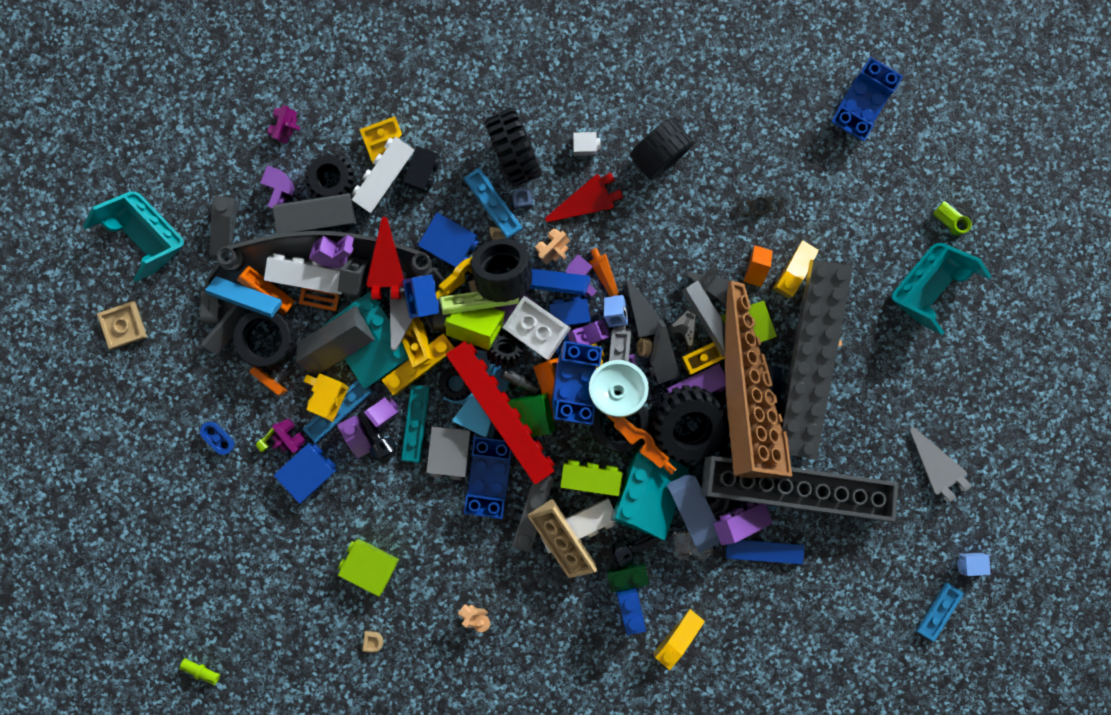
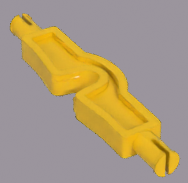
[435,256,473,300]

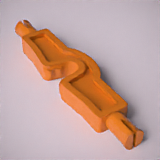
[606,415,676,475]

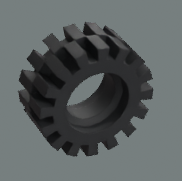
[487,333,523,370]
[438,366,471,401]

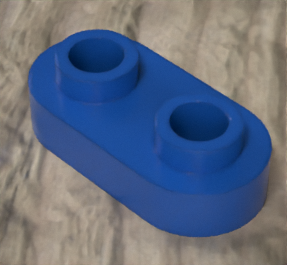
[200,422,235,455]

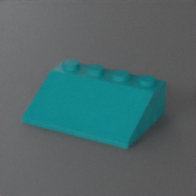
[322,292,409,389]
[611,445,689,541]

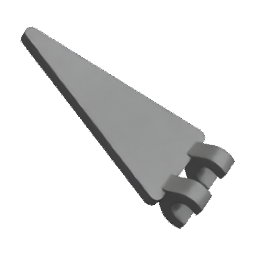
[390,272,422,351]
[909,427,972,502]

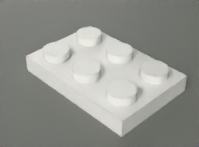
[502,296,571,360]

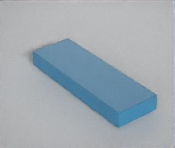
[916,582,964,642]

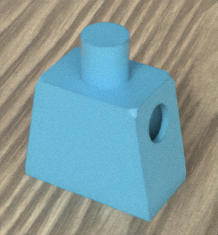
[453,396,491,438]

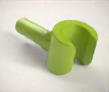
[256,428,275,452]

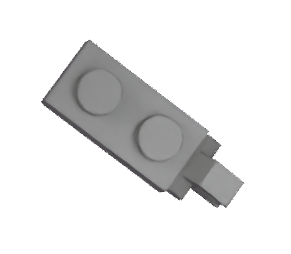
[609,325,631,362]

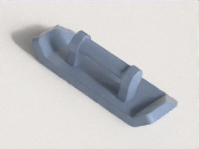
[667,475,720,552]

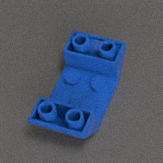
[831,56,903,142]
[552,341,603,425]
[464,436,512,519]

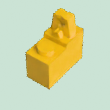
[303,373,349,422]

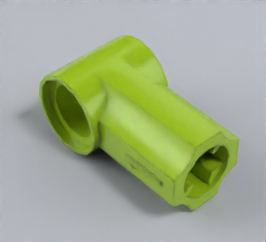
[932,201,972,236]

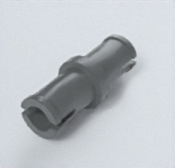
[500,368,539,395]

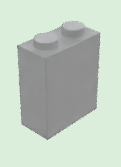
[427,426,471,480]

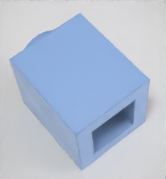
[604,295,628,327]
[957,553,991,576]

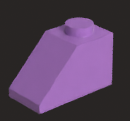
[364,397,399,427]
[337,416,373,458]

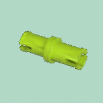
[179,658,220,686]

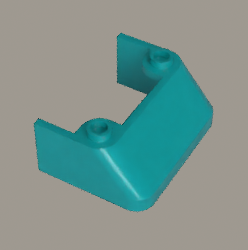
[82,191,184,282]
[892,243,991,335]

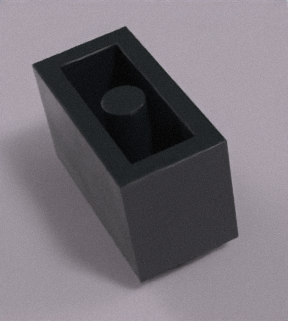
[403,146,441,193]

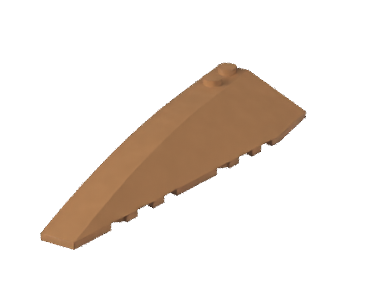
[725,280,792,478]

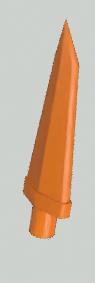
[589,247,619,297]

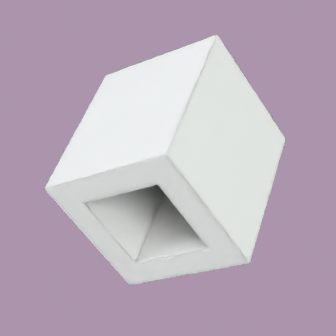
[573,132,600,156]

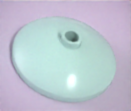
[589,360,649,417]

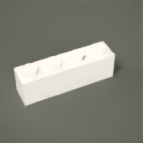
[351,136,415,213]
[264,253,343,295]
[540,497,616,553]

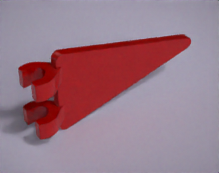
[545,173,623,222]
[366,217,404,299]

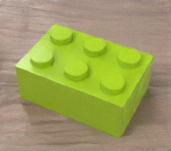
[560,459,622,496]

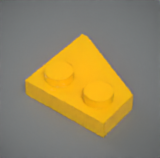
[359,116,402,164]

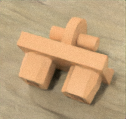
[535,228,570,265]
[458,605,490,632]

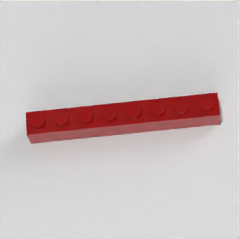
[446,341,555,485]

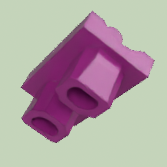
[267,105,300,144]
[272,418,307,453]

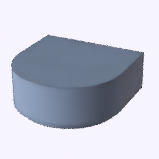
[513,187,533,209]

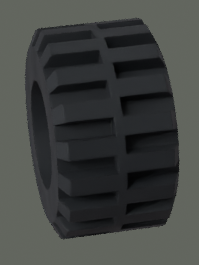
[304,152,356,198]

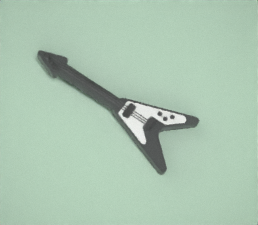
[667,263,717,352]

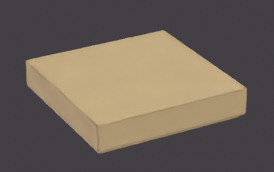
[97,301,147,350]

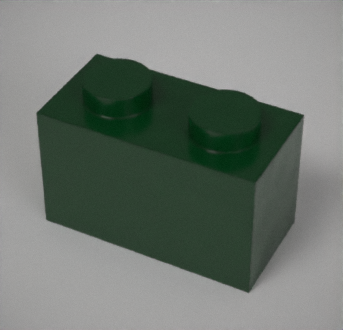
[606,563,649,592]

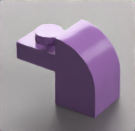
[260,165,294,210]
[309,235,354,268]
[566,255,597,298]
[567,319,611,345]

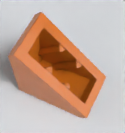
[743,245,773,287]

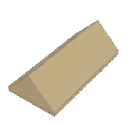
[527,499,597,578]

